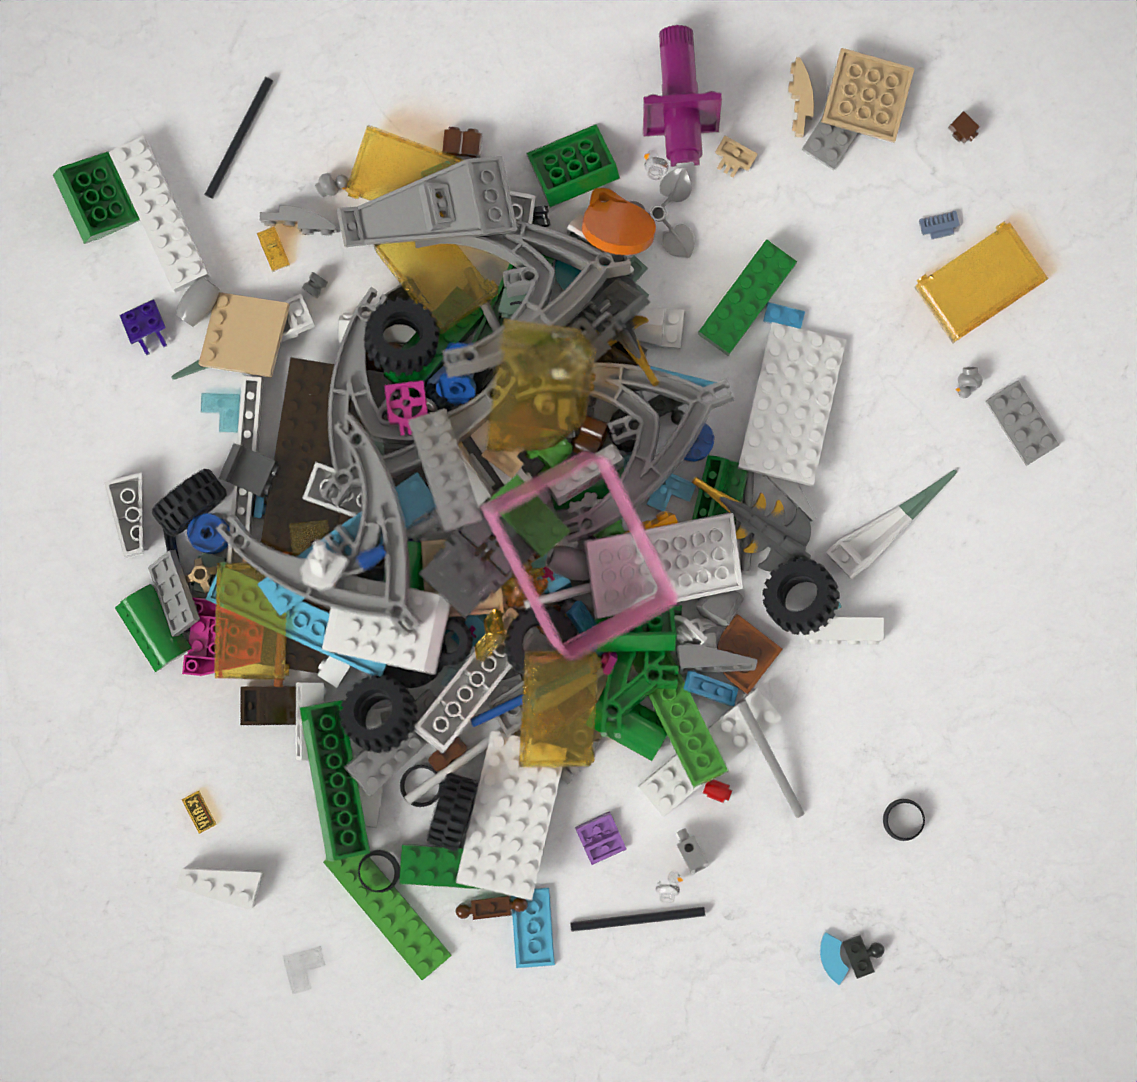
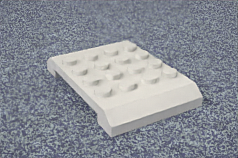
[322,576,451,674]

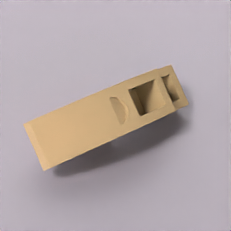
[788,57,814,138]

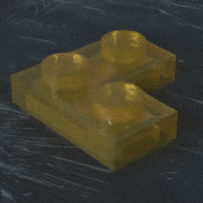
[289,520,329,557]
[474,608,506,662]

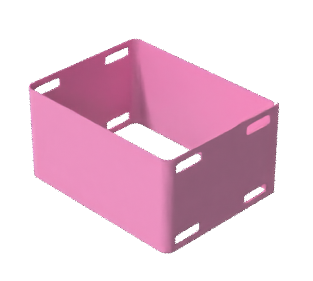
[480,451,677,659]

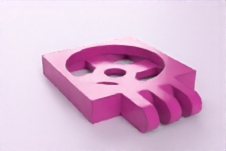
[384,381,427,436]

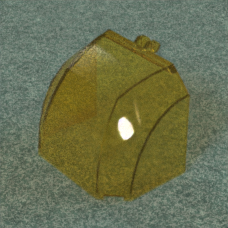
[486,319,596,452]

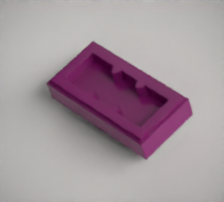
[600,651,617,675]

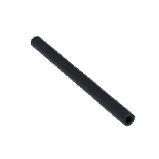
[204,77,274,199]
[570,907,705,932]

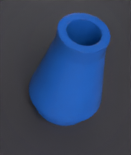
[356,545,387,570]

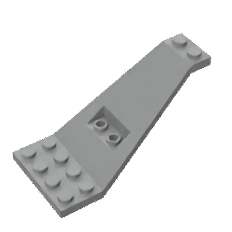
[337,156,517,247]

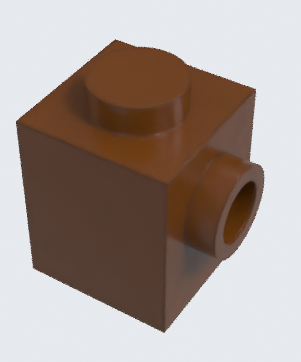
[948,111,980,144]

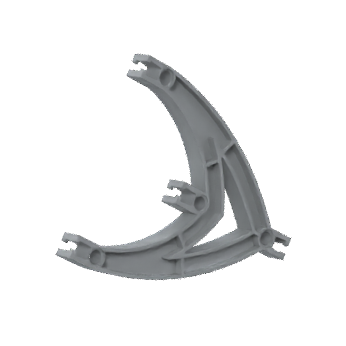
[415,217,631,378]
[321,287,517,508]
[514,363,734,544]
[216,414,423,637]

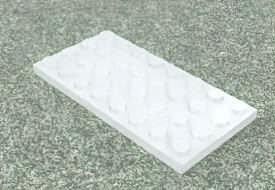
[738,322,846,486]
[584,512,743,619]
[456,731,567,900]

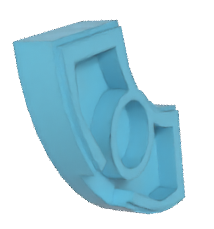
[820,932,849,985]

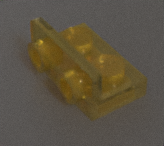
[501,568,544,597]

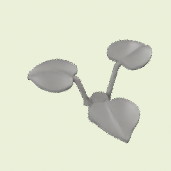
[630,168,694,258]

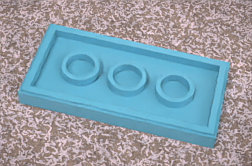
[511,887,555,968]

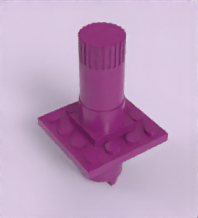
[643,25,722,167]

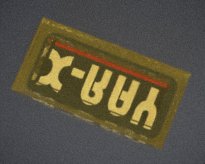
[182,791,217,834]

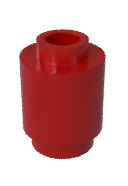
[703,779,732,803]

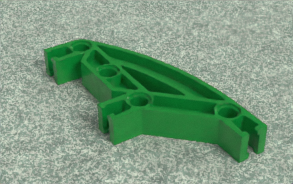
[601,601,682,738]

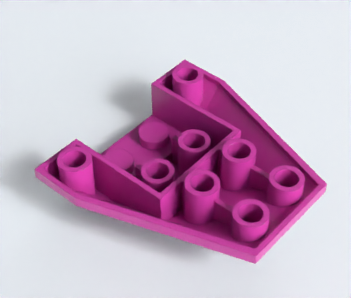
[182,597,264,676]

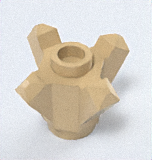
[185,558,219,593]

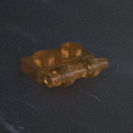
[506,578,548,608]

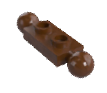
[455,896,528,920]

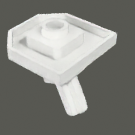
[300,540,349,591]
[674,615,717,645]

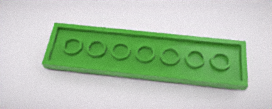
[633,651,729,788]
[323,854,452,980]

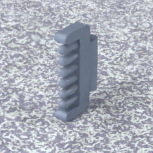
[919,211,960,240]

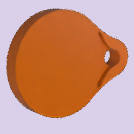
[582,188,656,255]

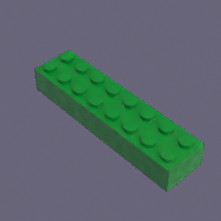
[299,700,370,861]

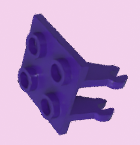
[119,299,167,356]

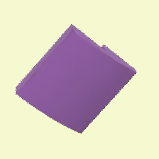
[575,812,627,865]

